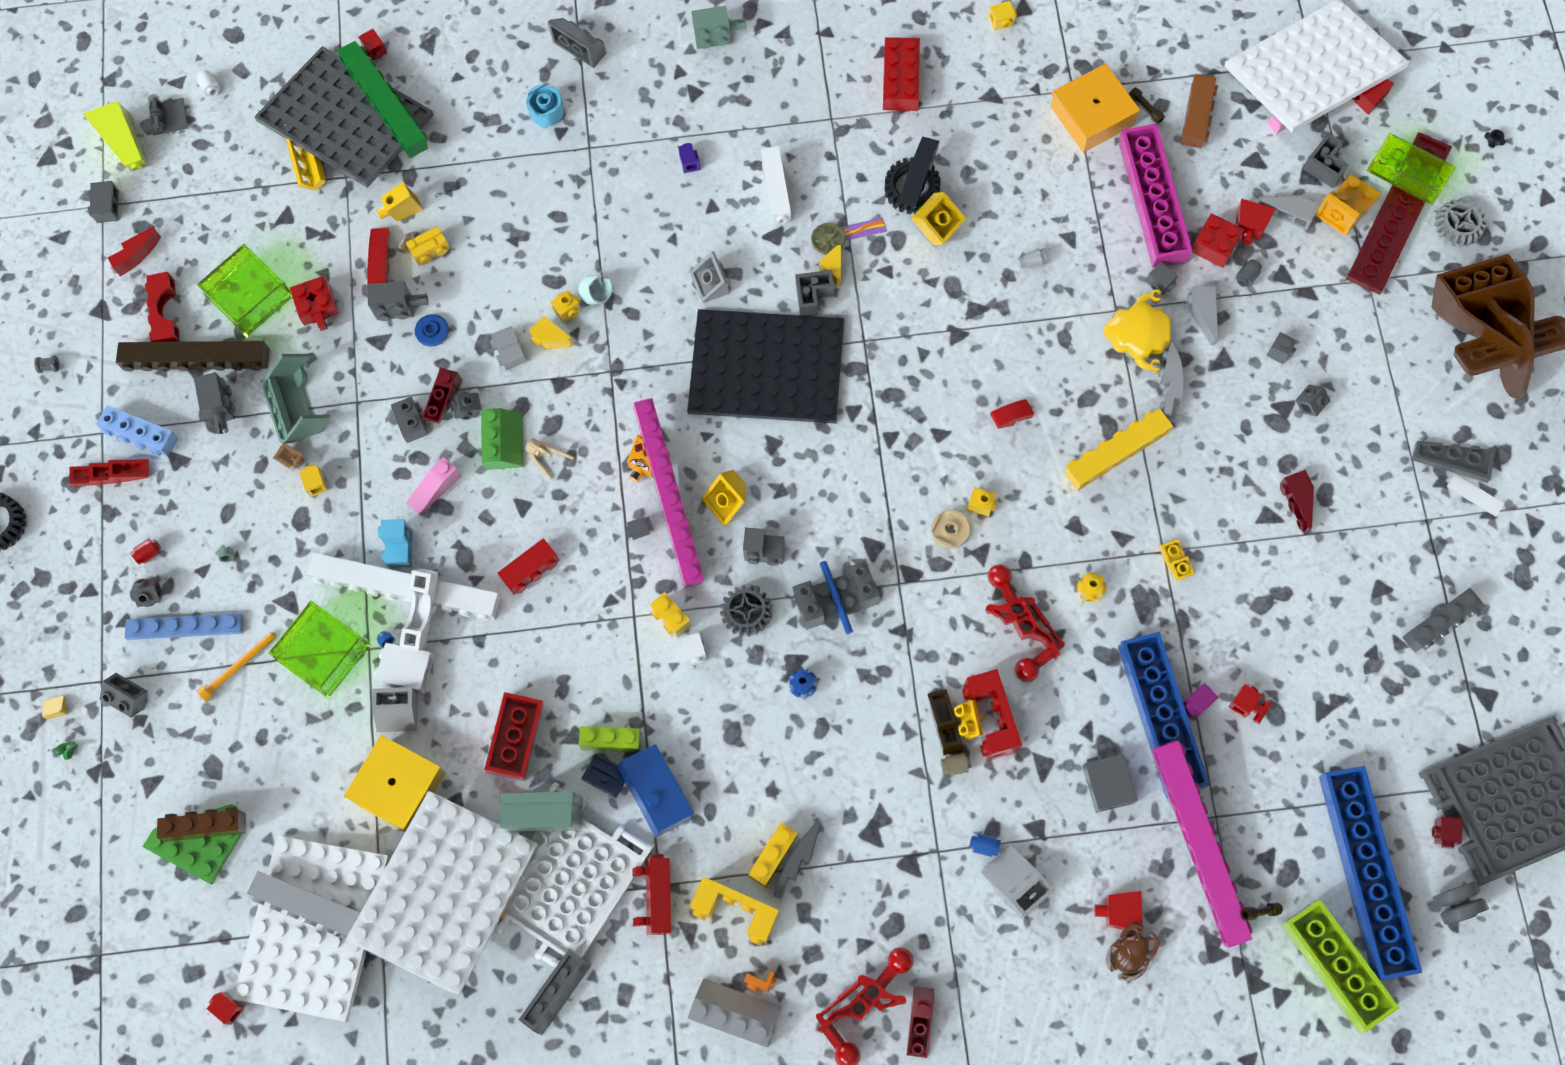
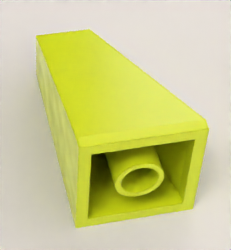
[84,101,146,171]

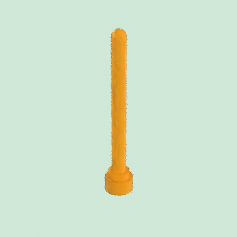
[196,632,276,702]

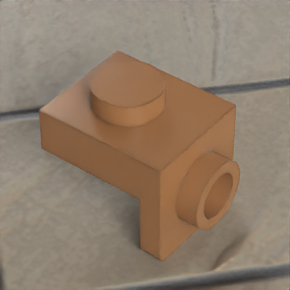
[272,442,305,470]

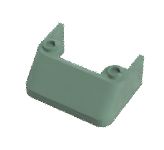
[262,354,331,444]

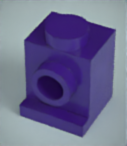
[678,143,701,174]

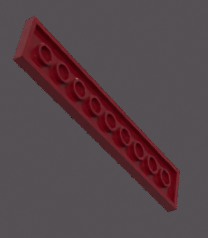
[1346,132,1452,295]

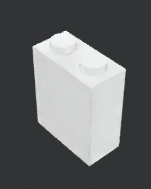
[374,643,435,694]

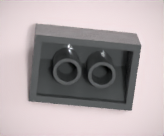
[548,18,606,68]

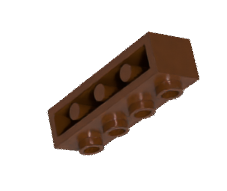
[157,807,246,842]

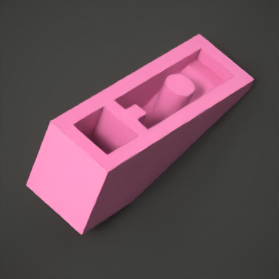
[407,457,461,516]

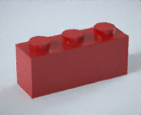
[497,538,560,595]

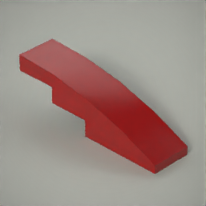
[367,227,390,291]
[69,459,149,487]

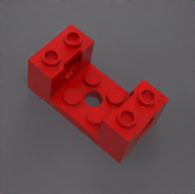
[962,669,1022,761]

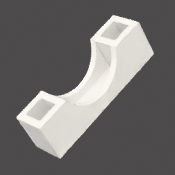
[399,568,439,651]

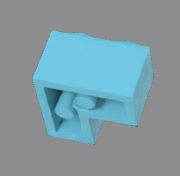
[378,519,413,568]

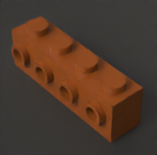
[1180,74,1218,148]

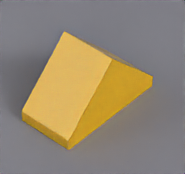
[819,245,841,286]

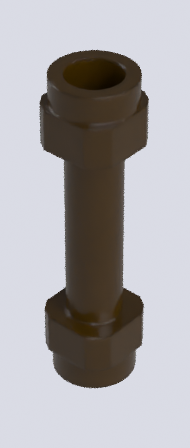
[1129,87,1165,124]
[1240,902,1283,921]

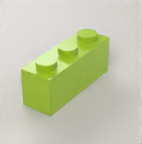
[578,726,642,753]

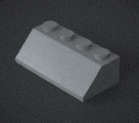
[687,979,781,1048]

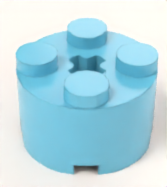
[526,84,564,128]

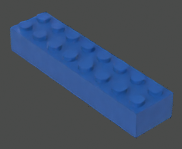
[1118,632,1210,799]

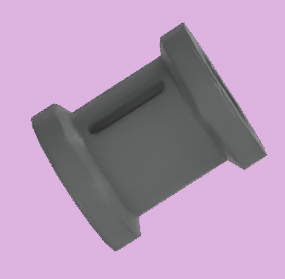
[34,355,60,373]

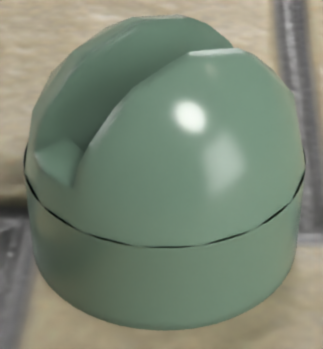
[218,546,234,562]

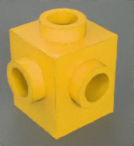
[550,290,581,323]
[1077,572,1106,602]

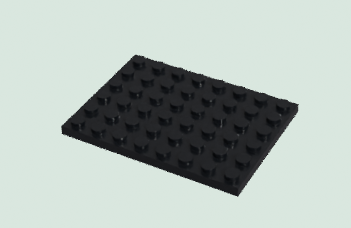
[687,309,844,424]

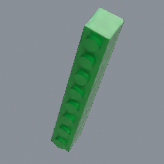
[337,41,429,158]

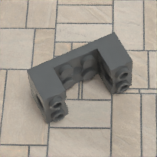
[792,561,880,630]

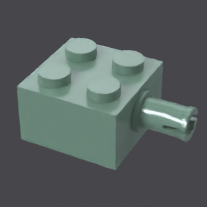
[691,6,747,49]

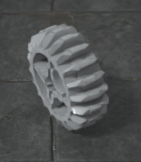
[1434,199,1487,248]

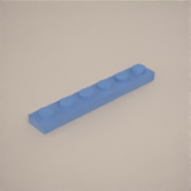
[124,613,243,640]

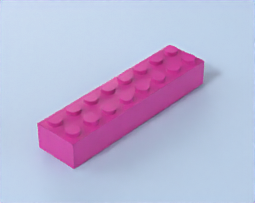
[1118,124,1193,268]

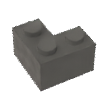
[1303,133,1349,188]
[795,270,834,316]
[743,527,785,566]

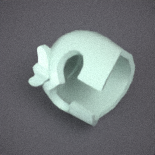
[578,275,613,305]

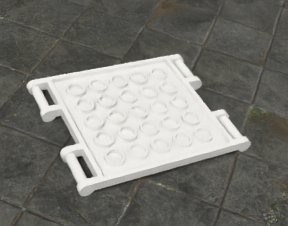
[495,782,655,968]

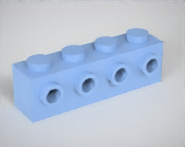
[96,405,179,457]

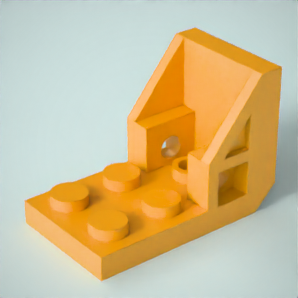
[1315,173,1381,236]

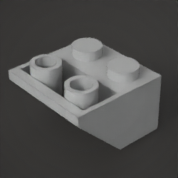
[372,687,418,732]

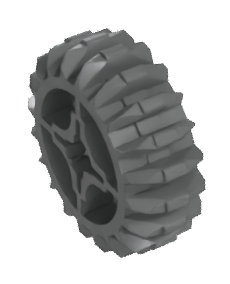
[720,585,772,637]

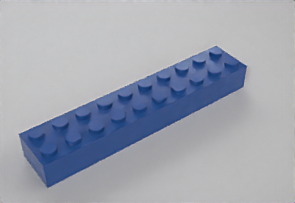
[1319,766,1423,981]

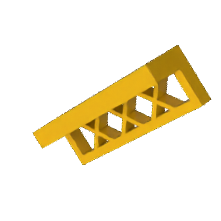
[285,125,326,191]

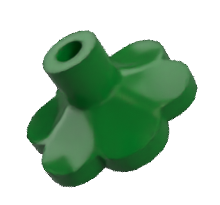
[52,741,78,760]

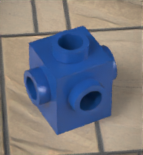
[789,668,817,700]

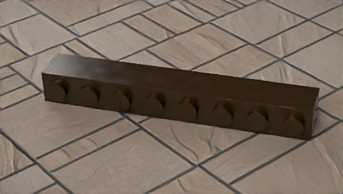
[116,341,270,372]

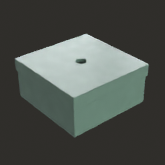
[499,792,583,832]

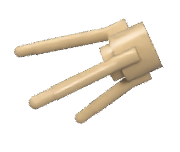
[525,438,574,479]

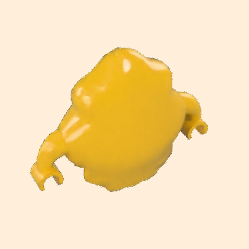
[1103,290,1171,373]

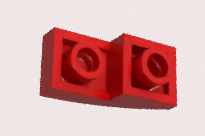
[990,399,1035,429]

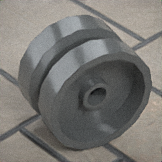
[1432,881,1489,925]

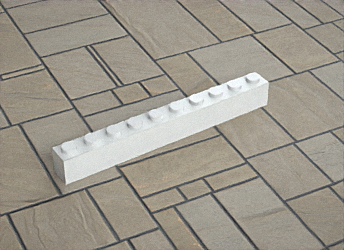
[307,553,501,621]

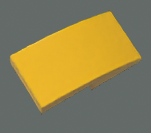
[1159,539,1195,581]

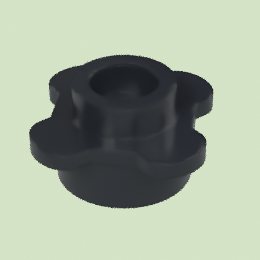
[1484,129,1506,148]

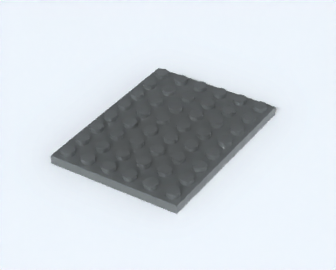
[254,46,434,188]

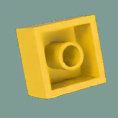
[911,192,966,245]

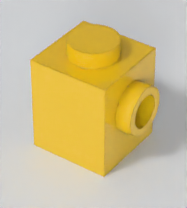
[989,1,1017,31]
[299,464,329,497]
[967,487,998,517]

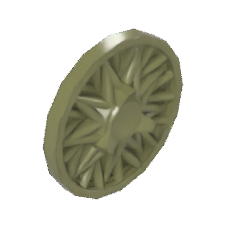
[811,223,845,255]

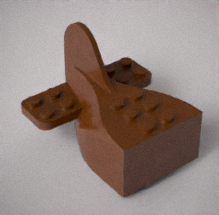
[1431,254,1565,399]

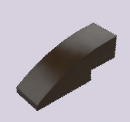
[927,689,963,756]

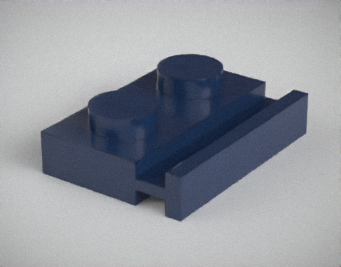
[581,753,625,798]

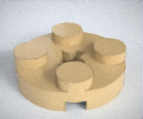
[931,510,970,549]

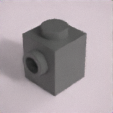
[1146,262,1178,295]
[1266,332,1297,364]

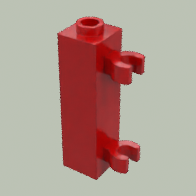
[632,854,671,935]

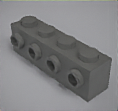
[1402,588,1483,653]

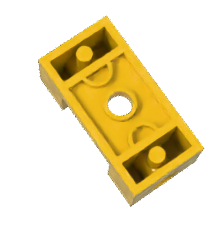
[689,876,780,946]

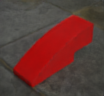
[107,226,161,277]

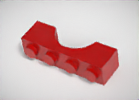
[145,272,180,342]

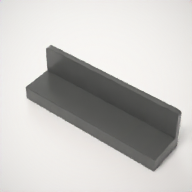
[518,949,591,1035]

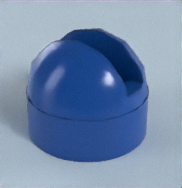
[377,631,395,648]

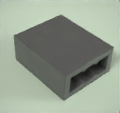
[1082,752,1138,813]

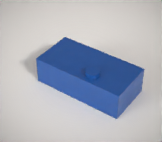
[618,744,694,838]

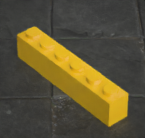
[1064,408,1173,491]

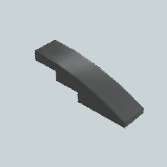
[774,821,821,899]

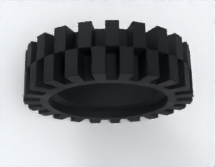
[884,157,941,214]
[0,492,27,550]

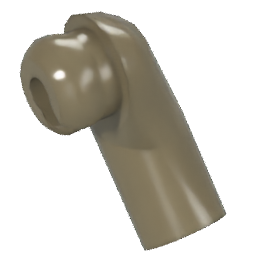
[397,231,420,253]

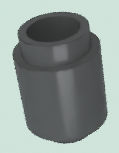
[1236,259,1262,287]
[624,516,654,540]

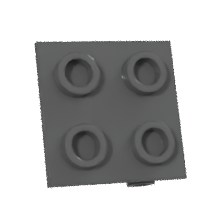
[149,97,188,136]

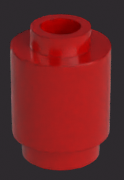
[130,538,161,565]

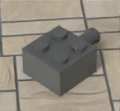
[367,281,428,321]
[194,372,236,434]

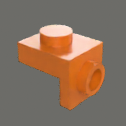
[744,970,777,992]

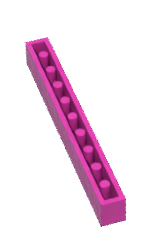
[633,398,704,588]
[1151,741,1253,948]

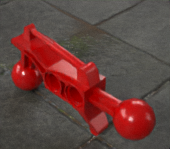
[985,564,1065,682]
[816,947,914,1065]

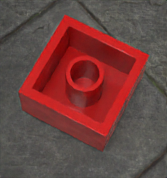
[1192,213,1244,268]

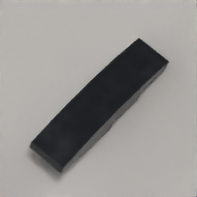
[898,136,940,208]

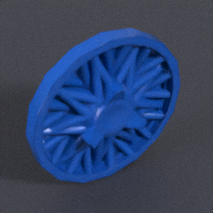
[414,314,449,347]

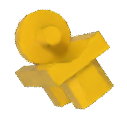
[954,700,985,740]

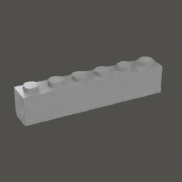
[247,871,360,940]

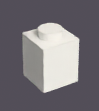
[681,633,707,665]

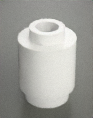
[197,70,221,97]

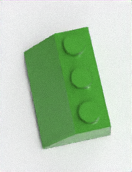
[481,408,523,470]

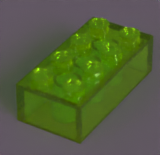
[1367,133,1456,205]

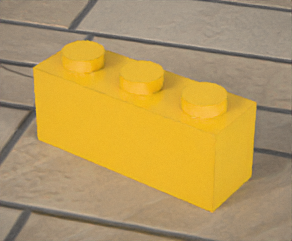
[748,822,798,888]

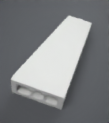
[761,146,791,224]

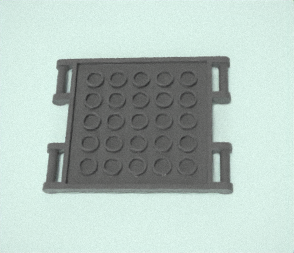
[1418,716,1565,886]

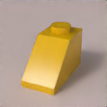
[529,316,574,349]

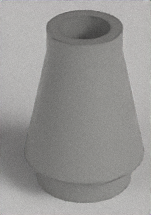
[1019,248,1047,268]

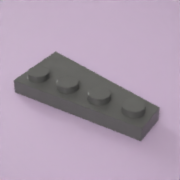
[1412,441,1496,483]

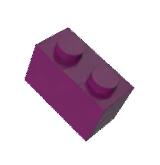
[1183,683,1219,721]

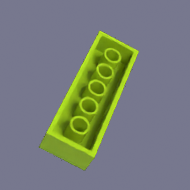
[1281,899,1400,1033]

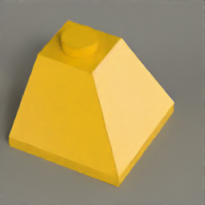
[701,469,746,527]

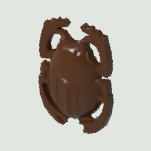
[1106,922,1161,981]

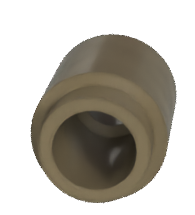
[941,753,971,776]

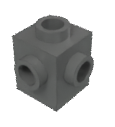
[1295,384,1330,417]
[450,392,481,420]
[130,577,163,608]

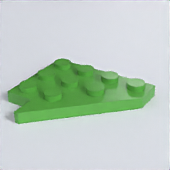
[142,804,242,884]

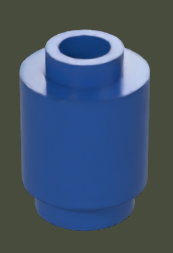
[969,832,1001,857]

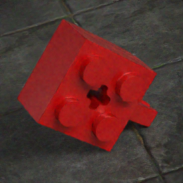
[289,275,339,331]

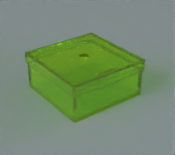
[197,244,292,337]
[268,601,371,699]

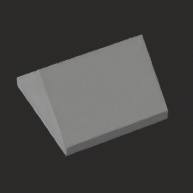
[690,251,729,303]

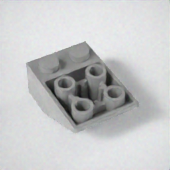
[981,845,1055,919]

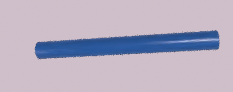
[819,561,854,635]

